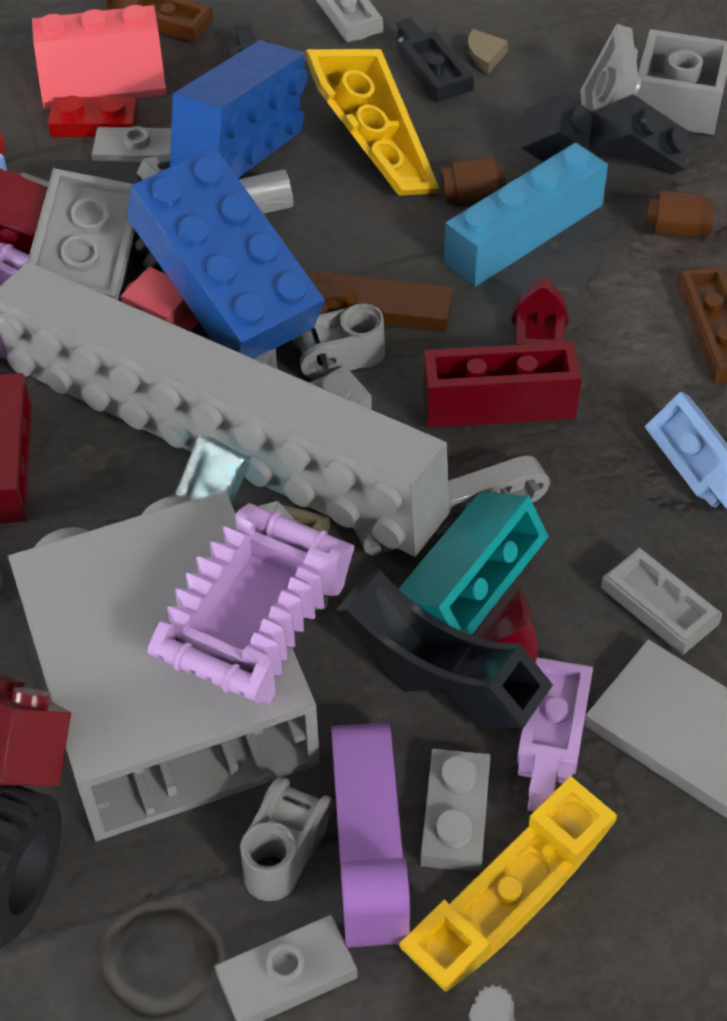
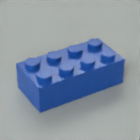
[170,40,307,178]
[127,147,325,359]

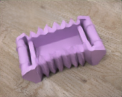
[147,503,354,705]

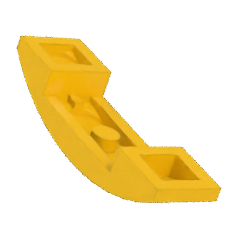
[400,776,617,992]

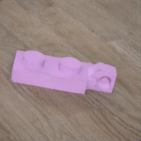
[517,657,593,811]

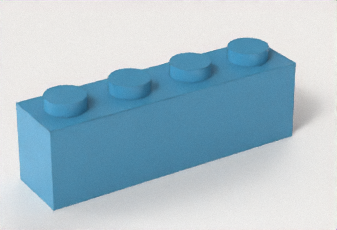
[444,142,608,287]

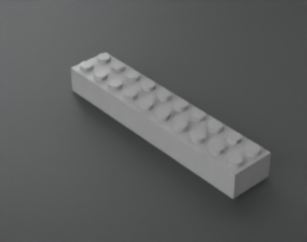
[0,262,450,557]

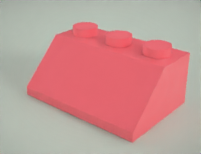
[32,5,167,109]

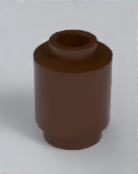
[441,155,506,206]
[646,189,715,239]

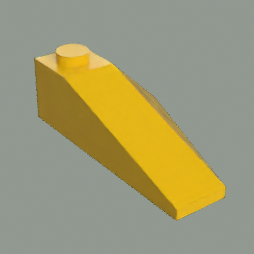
[305,49,439,196]

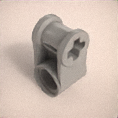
[292,304,386,379]
[240,776,336,902]

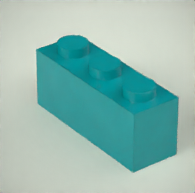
[399,492,549,635]

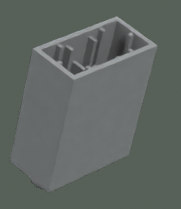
[8,490,320,842]

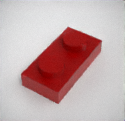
[48,96,139,137]

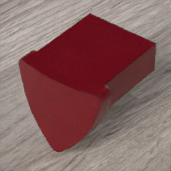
[511,278,569,345]
[473,588,538,663]

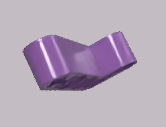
[331,722,410,948]

